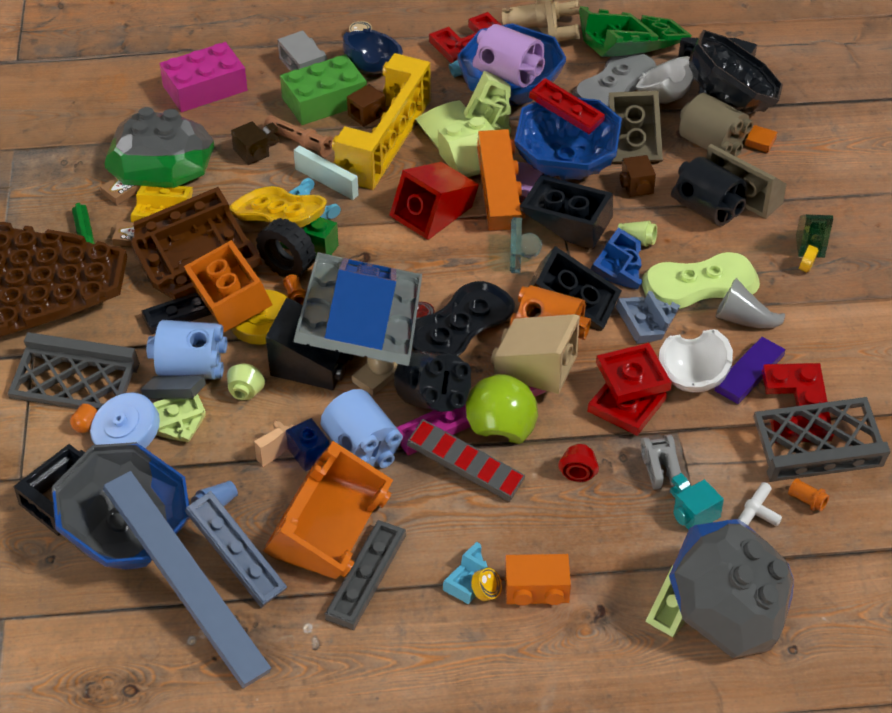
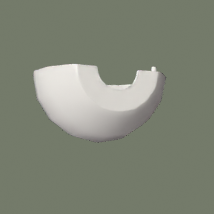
[636,56,694,104]
[659,329,733,392]

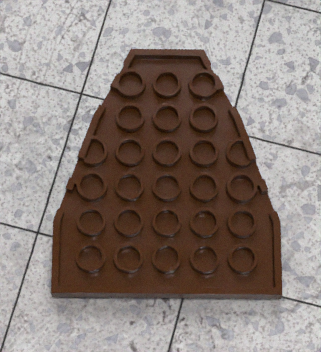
[0,222,128,337]

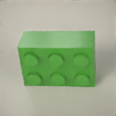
[280,54,367,125]

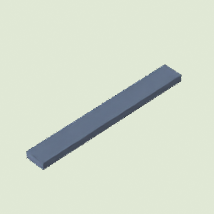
[103,471,271,689]

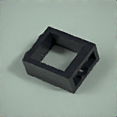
[13,444,85,536]

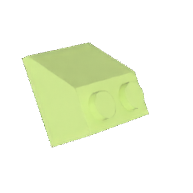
[438,116,494,177]

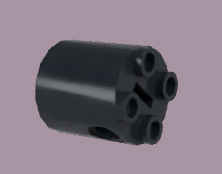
[671,157,748,226]
[394,350,471,412]

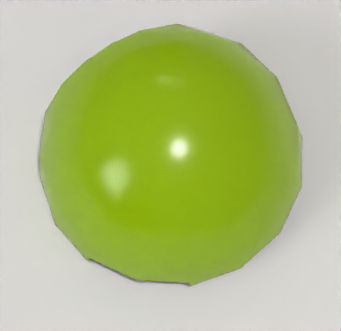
[466,374,538,444]

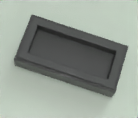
[141,375,206,399]

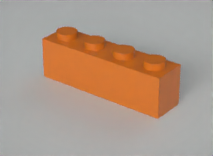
[477,129,525,231]

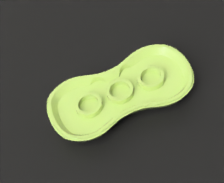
[642,252,760,309]

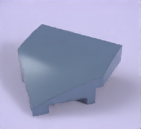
[615,291,680,344]

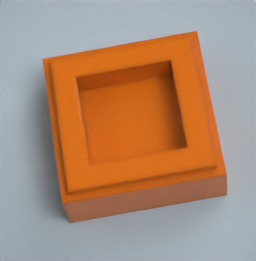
[745,125,778,153]

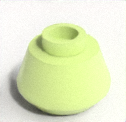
[227,363,265,400]

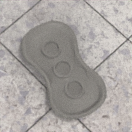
[572,53,657,106]

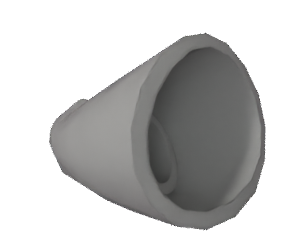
[716,278,785,328]

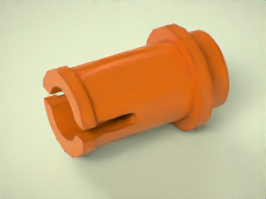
[283,274,307,305]
[788,478,829,511]

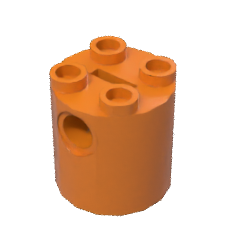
[510,285,591,340]

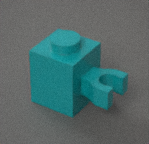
[670,473,724,530]

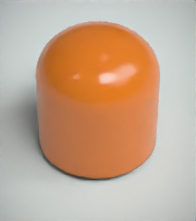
[70,403,98,433]

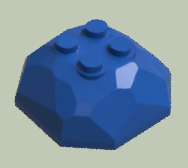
[457,23,566,106]

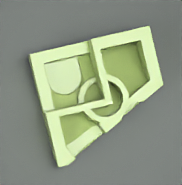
[464,71,511,135]

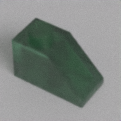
[796,214,833,258]

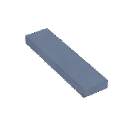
[185,491,287,608]

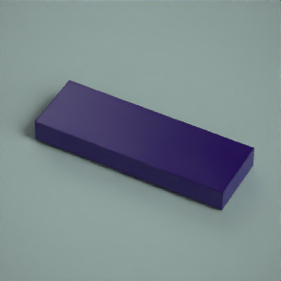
[714,337,786,404]

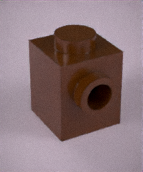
[347,84,386,127]
[620,155,656,197]

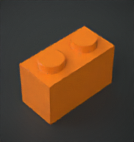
[505,554,571,606]

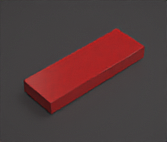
[529,78,605,134]

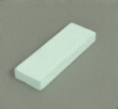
[294,146,358,200]

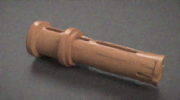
[264,115,333,158]

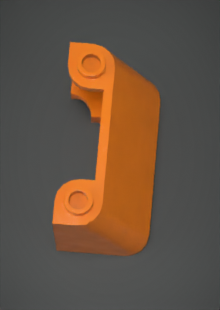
[263,441,393,579]

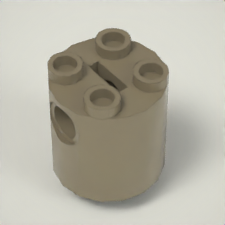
[679,93,754,157]

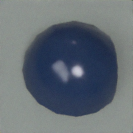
[343,28,403,75]

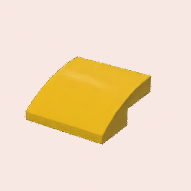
[131,186,193,222]

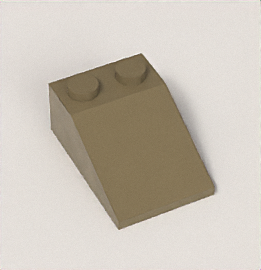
[608,90,663,164]

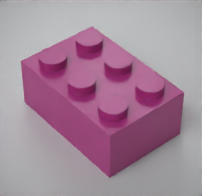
[159,42,248,112]

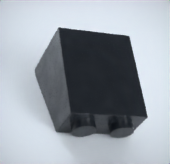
[266,298,354,390]

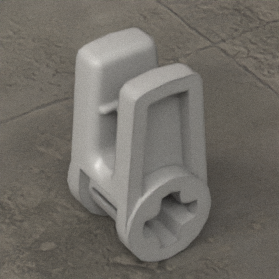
[640,434,681,490]

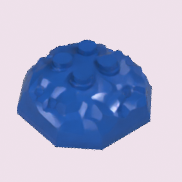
[515,98,622,181]

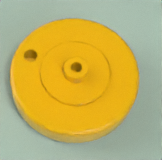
[231,289,288,345]

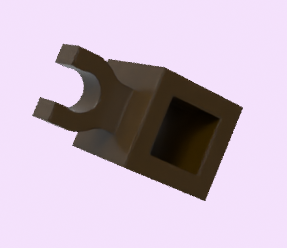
[231,121,279,165]

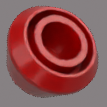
[558,444,599,482]

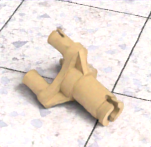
[502,0,580,43]

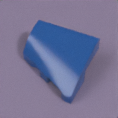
[591,227,642,289]

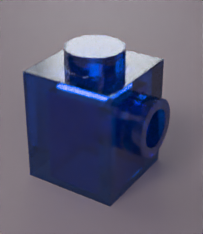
[286,418,329,472]

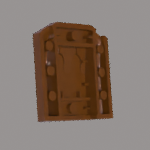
[131,187,262,300]

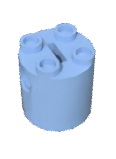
[146,320,227,380]
[320,389,403,468]

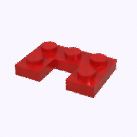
[429,12,501,63]
[762,363,834,443]

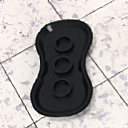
[412,281,515,357]

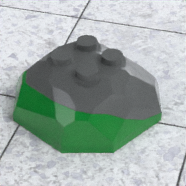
[104,107,214,188]

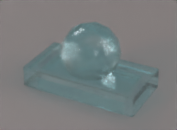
[510,217,542,273]

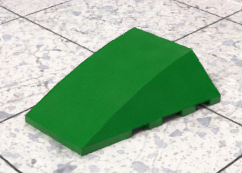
[579,6,692,57]

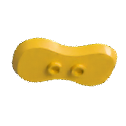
[230,186,327,228]

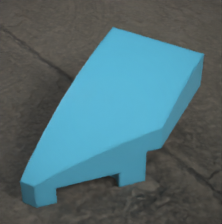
[442,542,488,604]

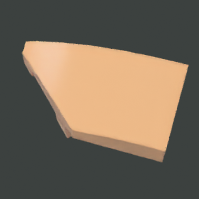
[254,421,300,467]

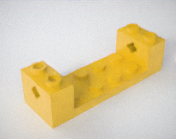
[332,53,431,190]

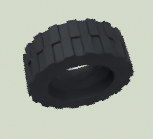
[256,218,316,278]

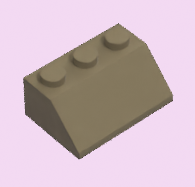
[706,144,787,219]

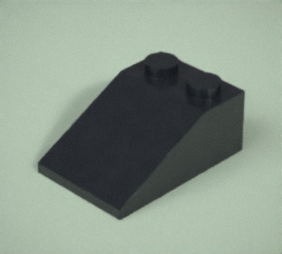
[520,175,613,249]
[528,246,622,331]

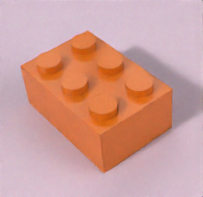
[184,240,272,332]

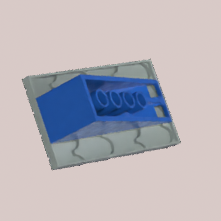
[294,252,422,366]

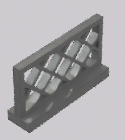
[8,332,140,410]
[753,397,891,482]

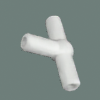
[738,482,782,526]

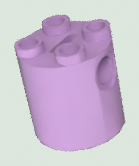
[473,24,545,87]

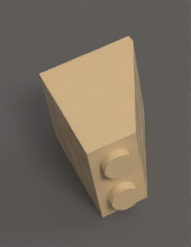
[491,314,580,394]

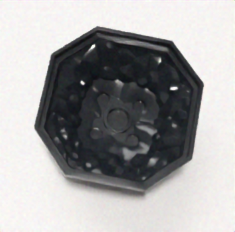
[689,30,783,114]

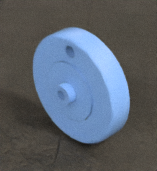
[90,392,160,448]

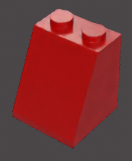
[389,162,479,239]

